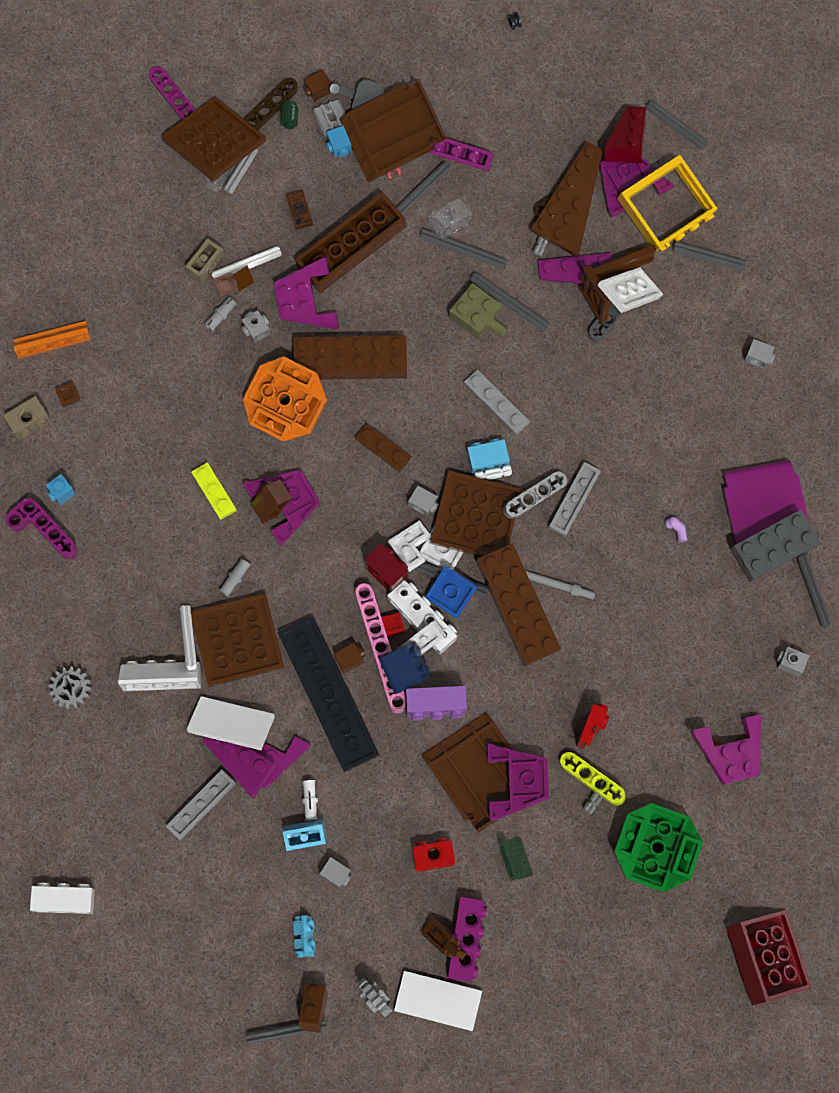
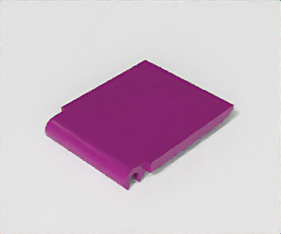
[722,460,814,549]

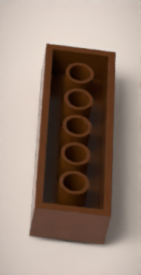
[295,192,407,294]
[293,335,407,380]
[476,543,561,667]

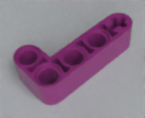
[5,498,78,560]

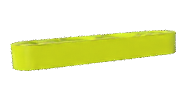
[560,752,626,806]

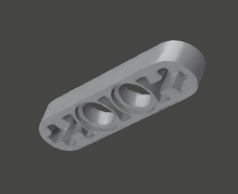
[503,472,567,519]

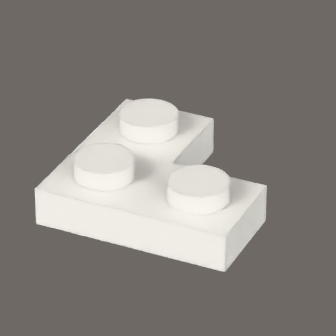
[388,521,431,572]

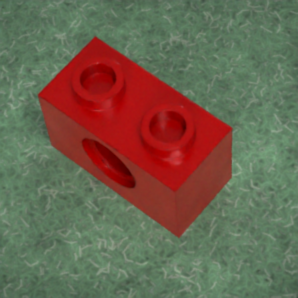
[412,838,456,873]

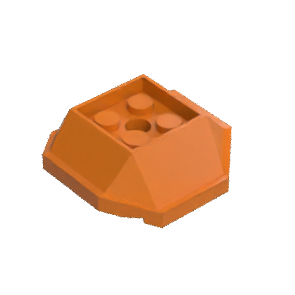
[243,356,328,442]

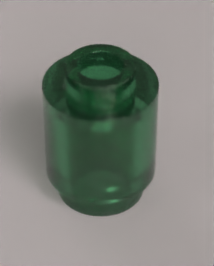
[280,101,299,130]

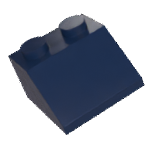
[379,641,431,694]

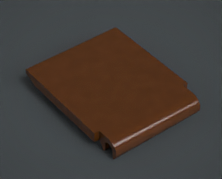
[339,79,446,183]
[421,713,512,833]

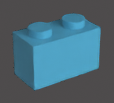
[467,439,510,474]
[283,819,327,851]

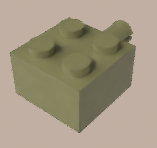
[449,283,509,340]

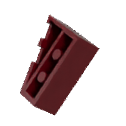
[605,106,646,163]

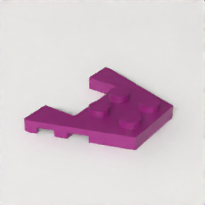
[599,157,674,218]
[274,256,339,329]
[243,470,320,547]
[690,714,761,785]
[250,736,311,789]
[488,744,550,821]

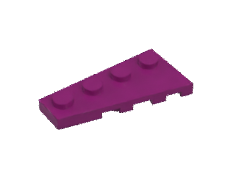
[538,253,612,285]
[203,737,276,799]

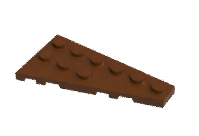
[531,142,603,258]

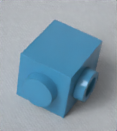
[326,126,352,158]
[46,474,76,506]

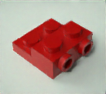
[577,703,610,749]

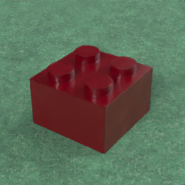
[364,544,408,593]

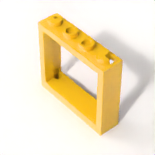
[617,155,717,252]

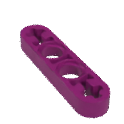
[149,66,195,121]

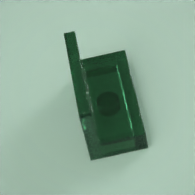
[498,838,533,883]

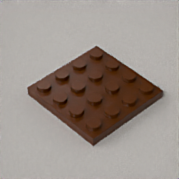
[162,96,266,182]
[430,471,522,557]
[191,593,284,687]

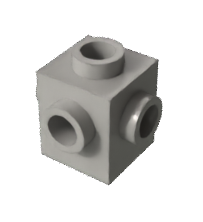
[241,310,270,344]

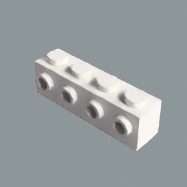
[387,580,457,655]

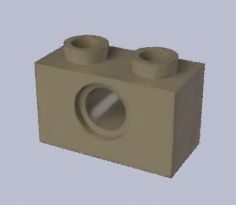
[185,238,224,285]
[3,396,50,439]

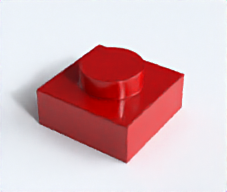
[381,612,405,637]

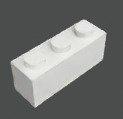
[30,883,95,914]

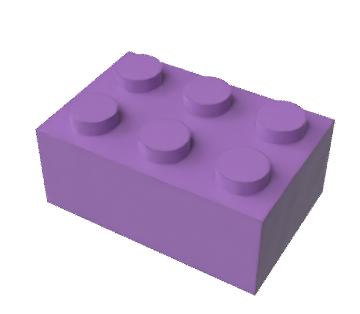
[406,686,467,721]

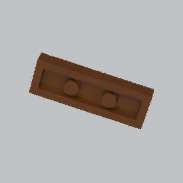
[355,423,411,473]

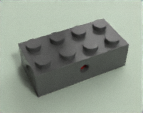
[731,510,820,582]

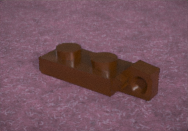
[422,917,467,959]

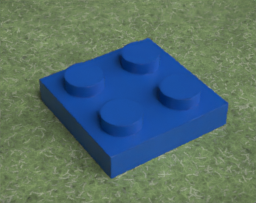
[425,565,478,618]

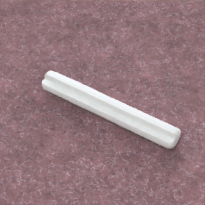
[211,246,282,278]
[180,605,197,671]

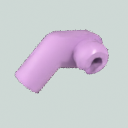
[665,517,687,542]

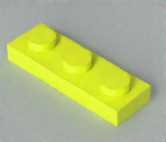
[191,462,237,520]

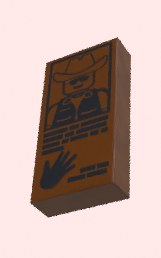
[286,190,313,230]

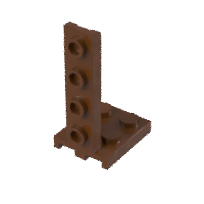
[579,245,656,323]

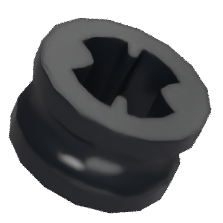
[507,12,522,30]

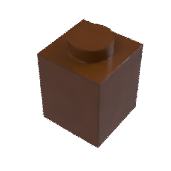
[303,70,332,102]
[334,643,365,674]

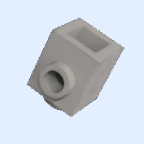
[777,647,809,677]

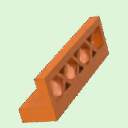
[13,321,91,359]

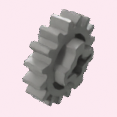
[48,666,92,710]
[356,977,392,1017]

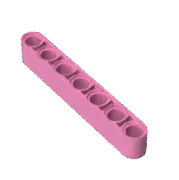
[356,583,407,713]

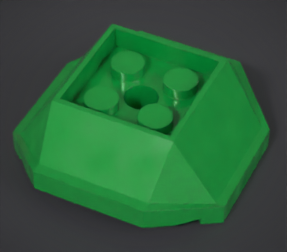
[614,803,703,893]

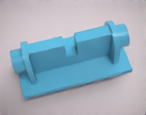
[293,915,316,958]

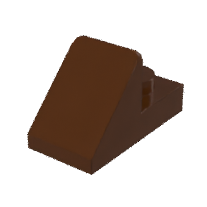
[213,265,254,296]

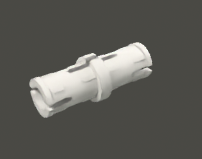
[302,780,318,821]

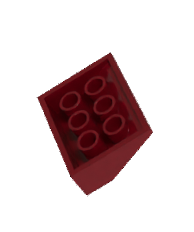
[726,910,812,1006]

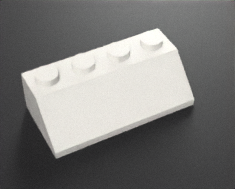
[118,660,201,691]

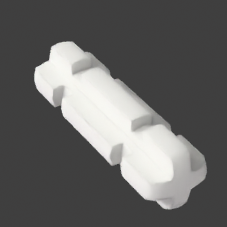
[475,465,512,480]

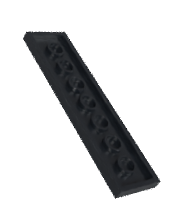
[278,616,379,773]

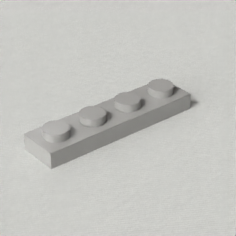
[464,369,530,435]
[549,462,601,537]
[166,770,236,841]

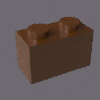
[251,480,292,523]
[298,983,328,1033]

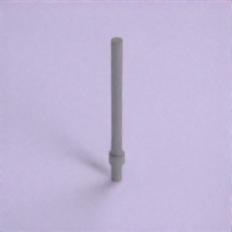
[525,570,596,600]

